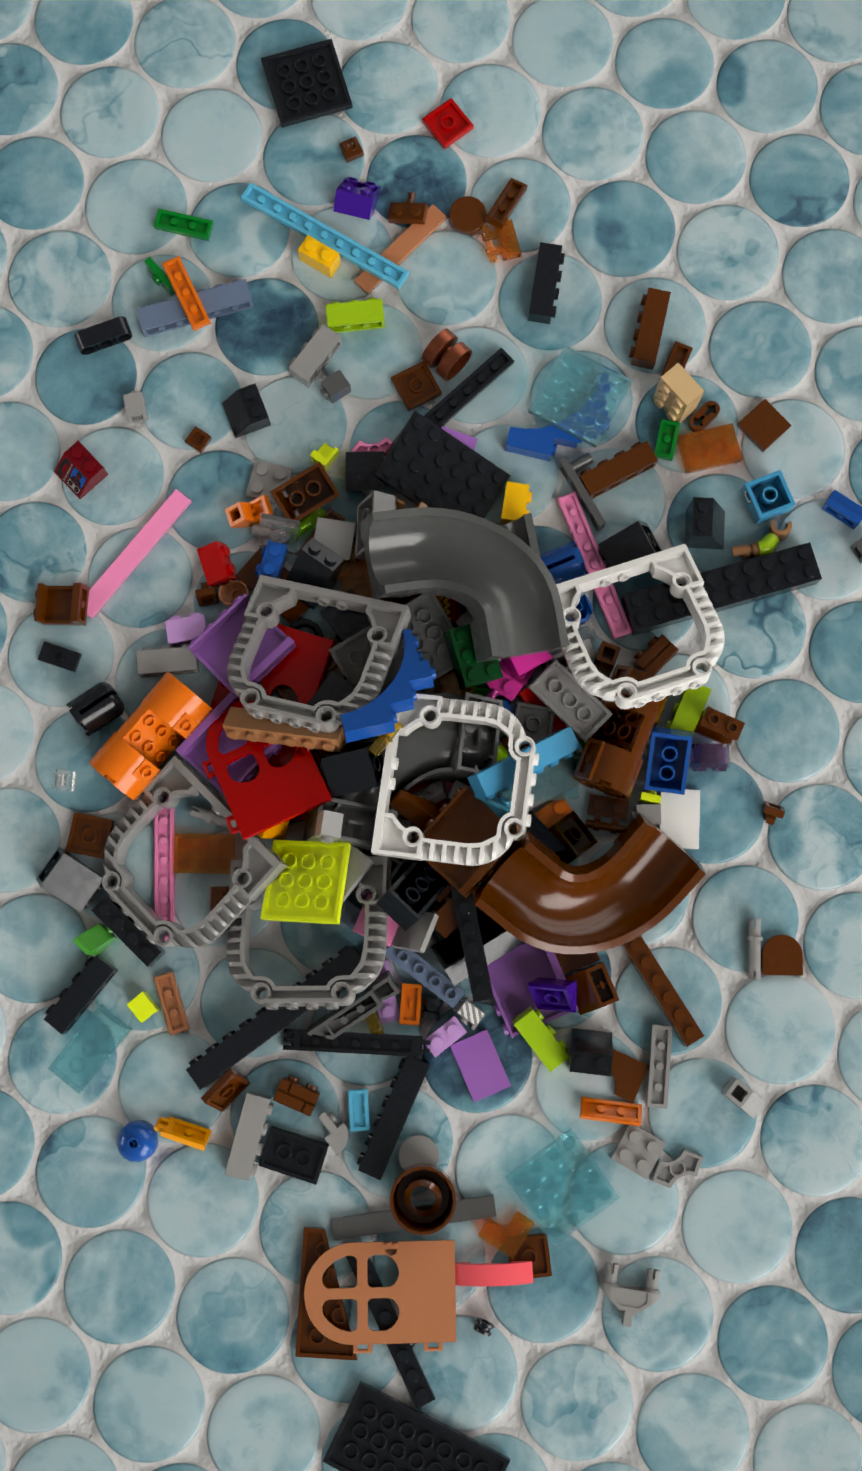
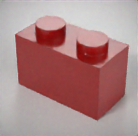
[197,541,236,588]

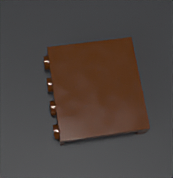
[411,786,518,898]

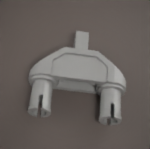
[600,1262,660,1327]

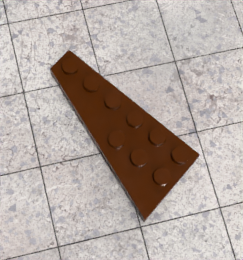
[295,1226,358,1360]

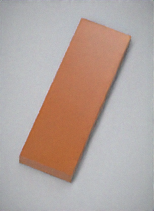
[580,1097,642,1126]

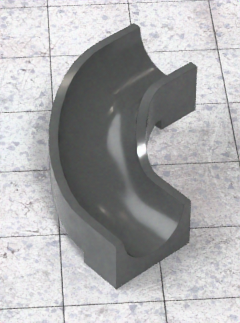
[360,507,569,663]
[303,692,503,856]

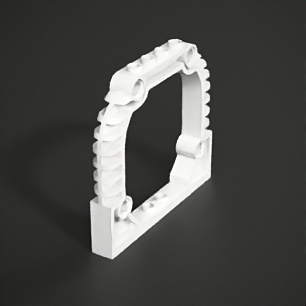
[556,544,725,709]
[371,693,539,866]

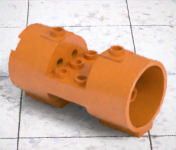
[88,671,213,800]

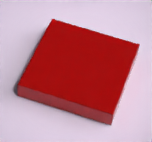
[422,98,474,149]

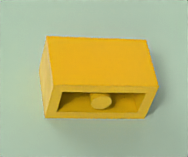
[298,235,341,278]
[500,481,532,524]

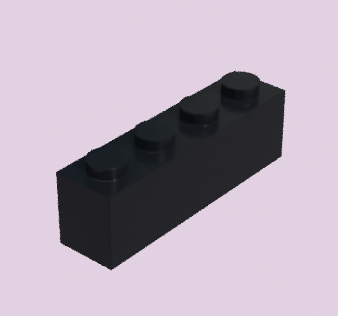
[528,242,565,324]
[91,896,166,967]
[44,955,118,1035]

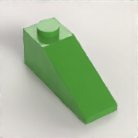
[72,923,117,955]

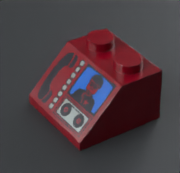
[54,440,109,499]

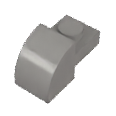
[318,1110,349,1155]

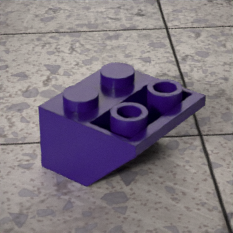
[333,177,381,220]

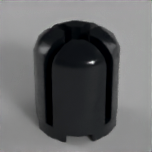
[66,682,124,737]

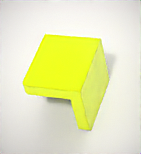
[310,443,340,472]
[126,991,161,1023]

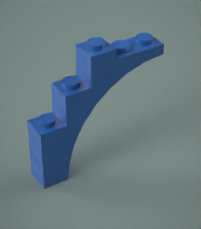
[505,373,612,461]
[340,629,436,743]

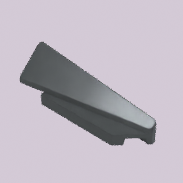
[307,970,400,1040]

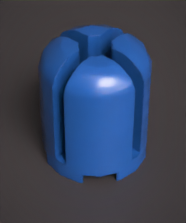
[540,540,588,584]

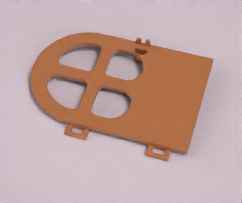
[304,1240,456,1354]

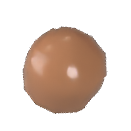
[218,580,250,608]

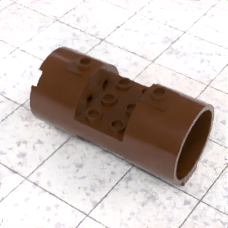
[573,664,669,800]

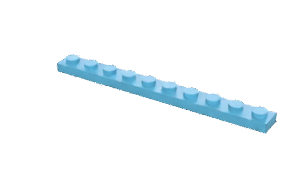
[241,182,409,290]

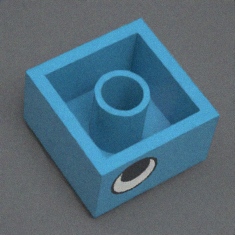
[740,470,796,525]

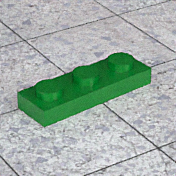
[153,208,214,241]

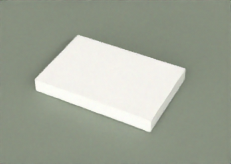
[659,789,700,850]

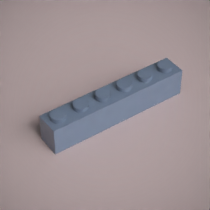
[136,279,254,337]

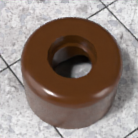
[390,1163,456,1235]

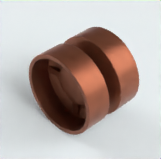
[421,328,473,381]

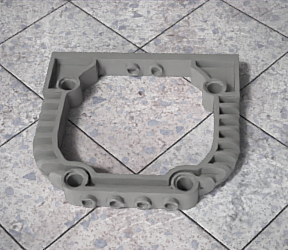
[227,575,411,733]
[102,756,288,948]
[226,856,392,1010]

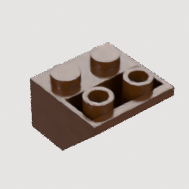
[565,962,619,1015]

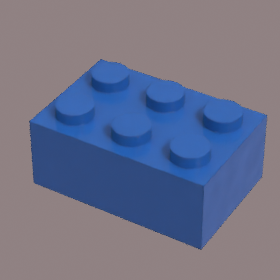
[644,726,693,795]

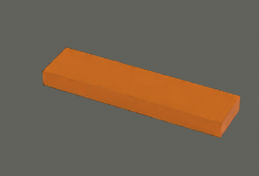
[162,256,211,331]

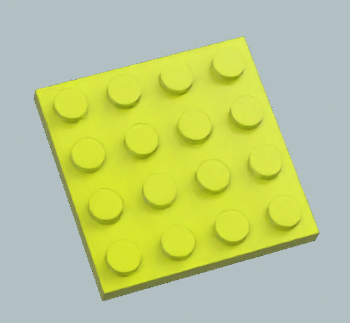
[260,840,351,924]

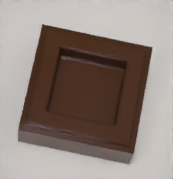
[185,426,212,454]

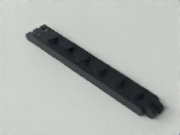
[283,1029,431,1057]

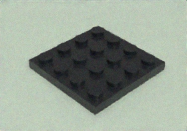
[261,38,353,128]

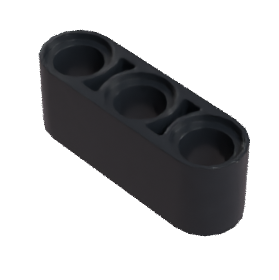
[74,316,132,355]

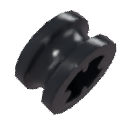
[473,1318,494,1336]

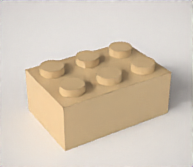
[653,363,704,423]

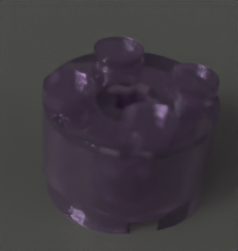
[689,743,730,772]

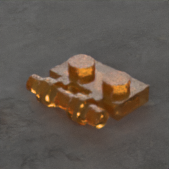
[481,219,522,263]

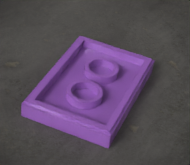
[450,1029,511,1102]

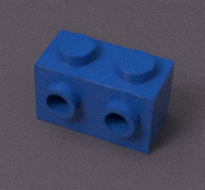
[255,540,289,579]

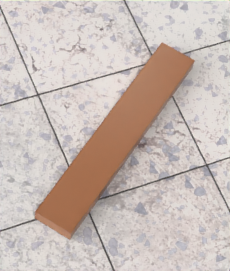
[354,204,446,295]

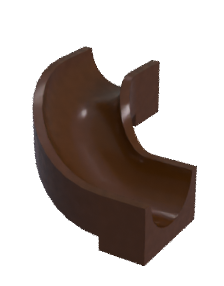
[475,812,706,954]

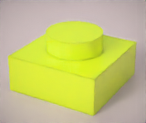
[638,790,661,804]

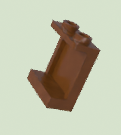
[33,583,89,626]
[694,707,745,747]

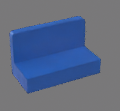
[821,490,862,530]

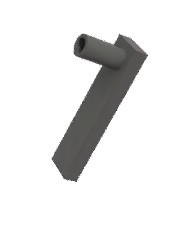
[559,453,606,531]

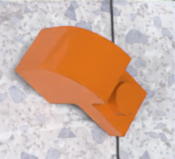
[225,495,273,528]

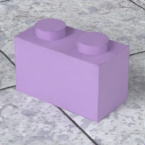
[165,613,207,647]
[424,1015,467,1057]

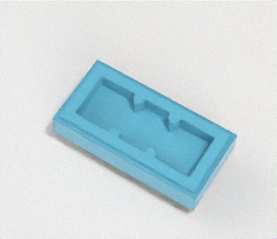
[348,1088,370,1132]

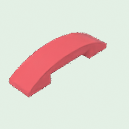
[455,1261,533,1286]

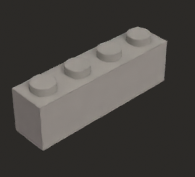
[224,1092,274,1181]

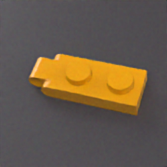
[154,1116,212,1151]

